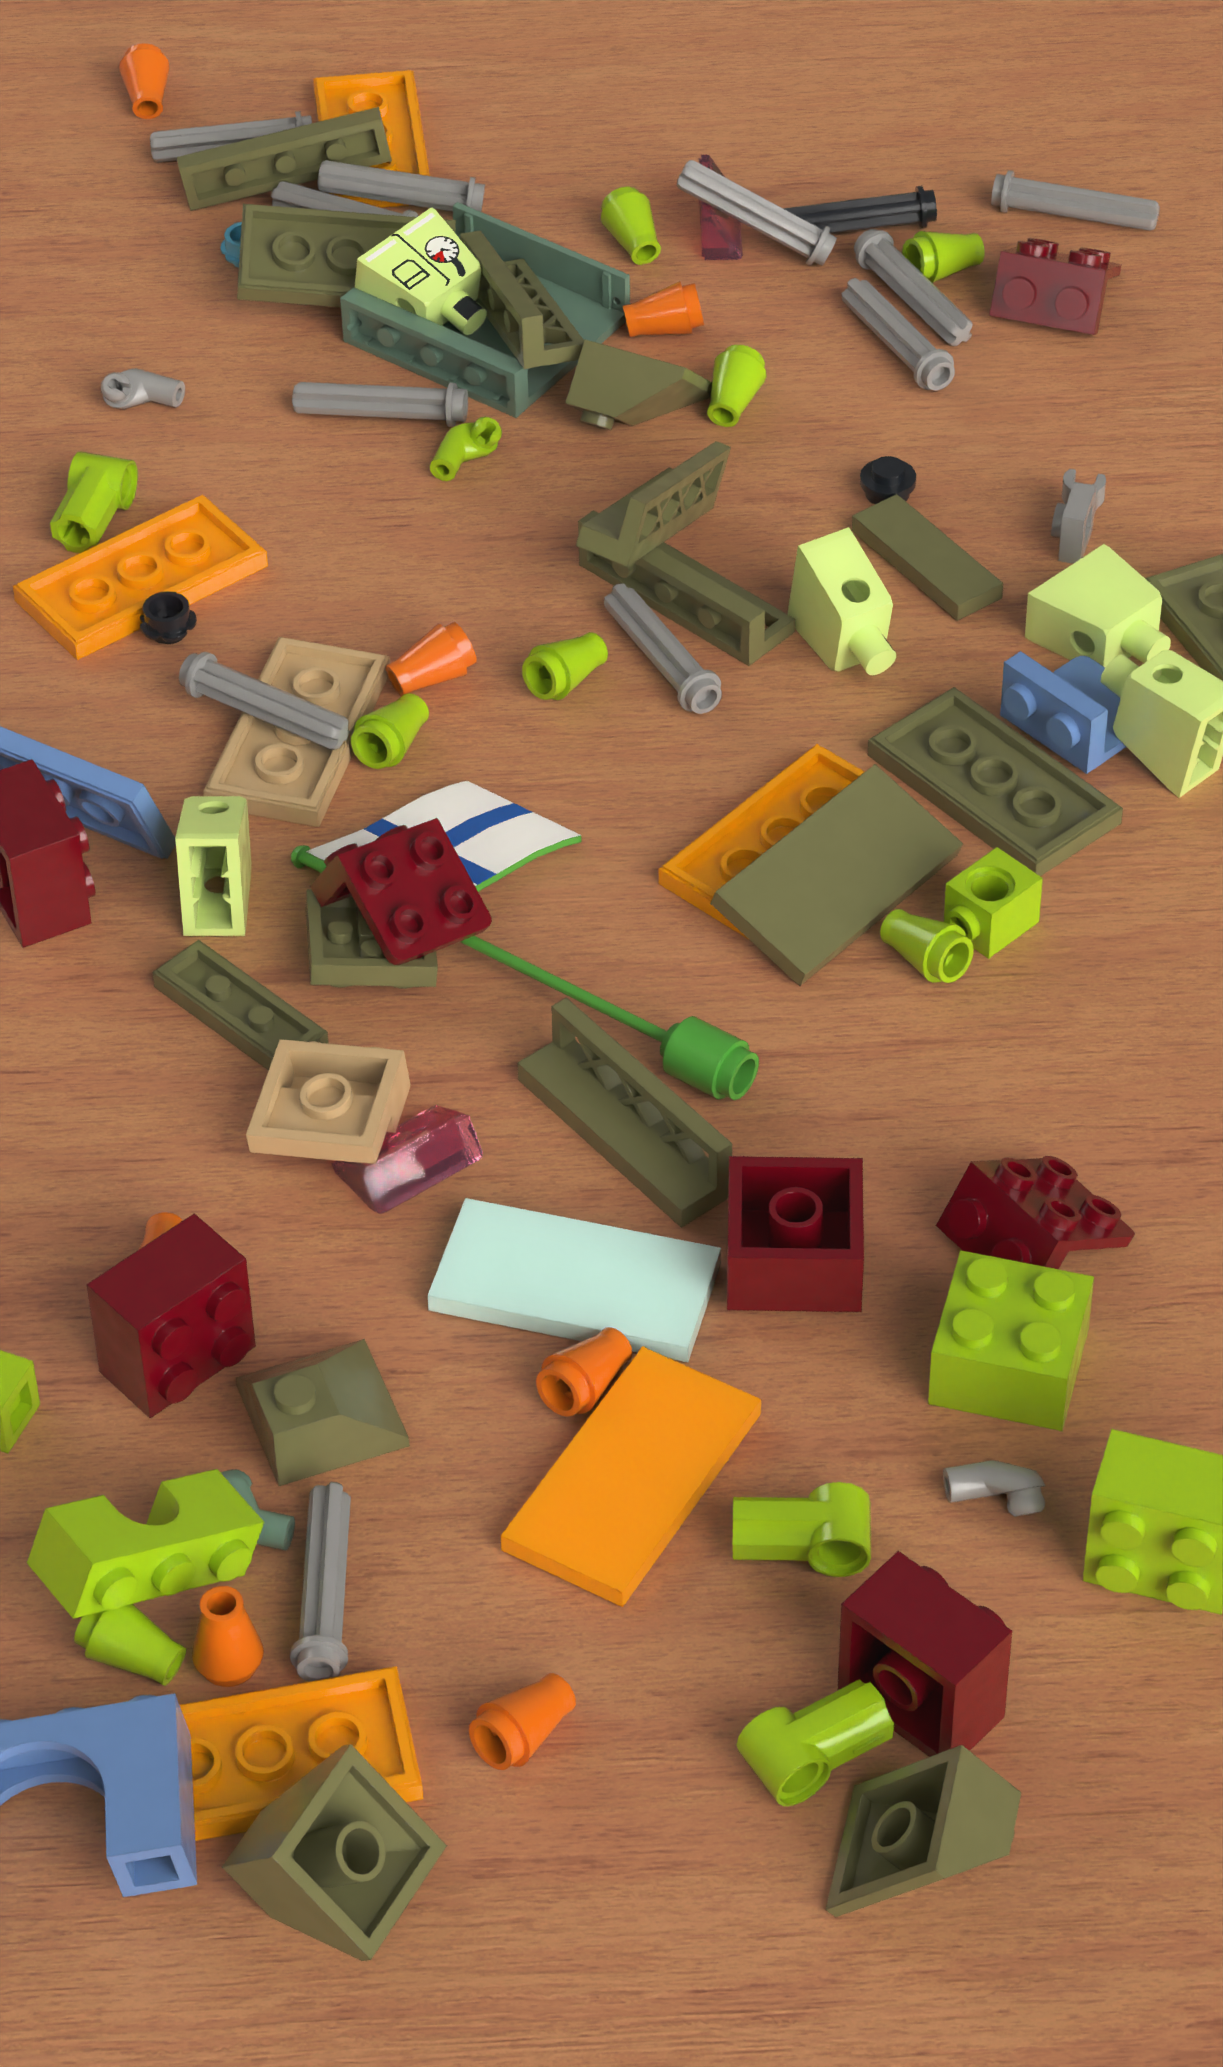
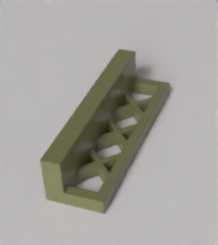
[176,107,392,211]
[460,230,584,369]
[576,441,731,567]
[578,510,795,666]
[517,998,732,1228]

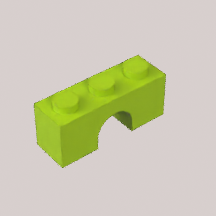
[27,1469,264,1619]

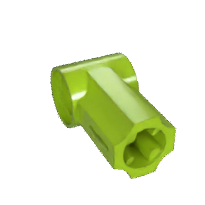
[50,451,138,553]
[733,1482,871,1577]
[736,1680,894,1807]

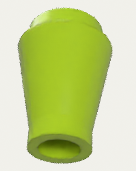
[601,187,661,265]
[902,231,985,283]
[707,345,767,427]
[522,632,608,700]
[351,693,429,769]
[880,909,974,983]
[74,1604,187,1686]

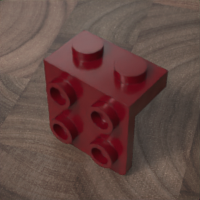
[989,238,1122,335]
[310,818,492,965]
[936,1156,1135,1269]

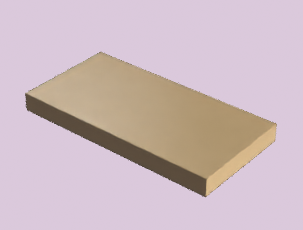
[203,637,390,827]

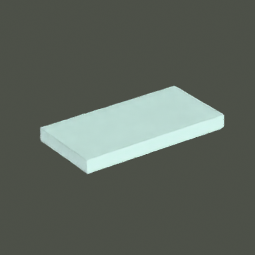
[427,1198,721,1362]

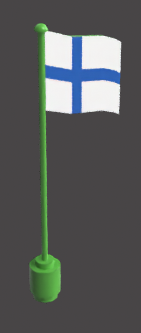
[291,781,759,1100]

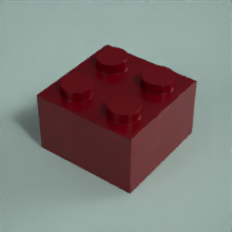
[0,759,96,948]
[727,1156,864,1312]
[86,1213,256,1419]
[837,1551,1012,1757]

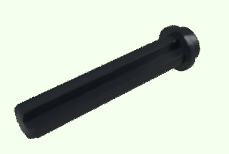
[783,186,937,234]

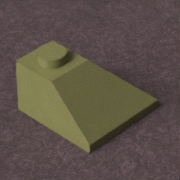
[566,339,712,430]
[236,1339,410,1486]
[222,1744,447,1961]
[826,1745,1021,1917]

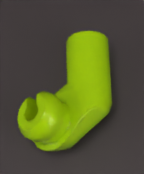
[430,417,502,481]

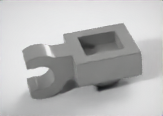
[1051,469,1106,564]

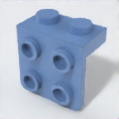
[1000,651,1126,774]

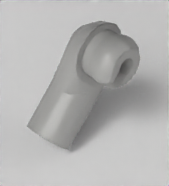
[100,368,185,409]
[943,1460,1045,1516]

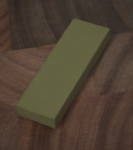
[852,494,1003,621]
[152,940,329,1070]

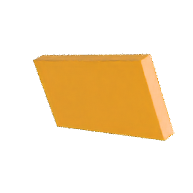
[313,70,430,208]
[13,494,268,660]
[658,744,865,940]
[501,1346,761,1607]
[180,1666,423,1841]

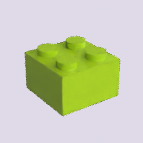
[928,1250,1094,1431]
[1082,1429,1223,1615]

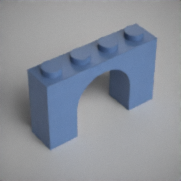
[0,1693,197,1897]

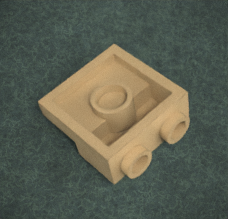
[246,1039,411,1164]

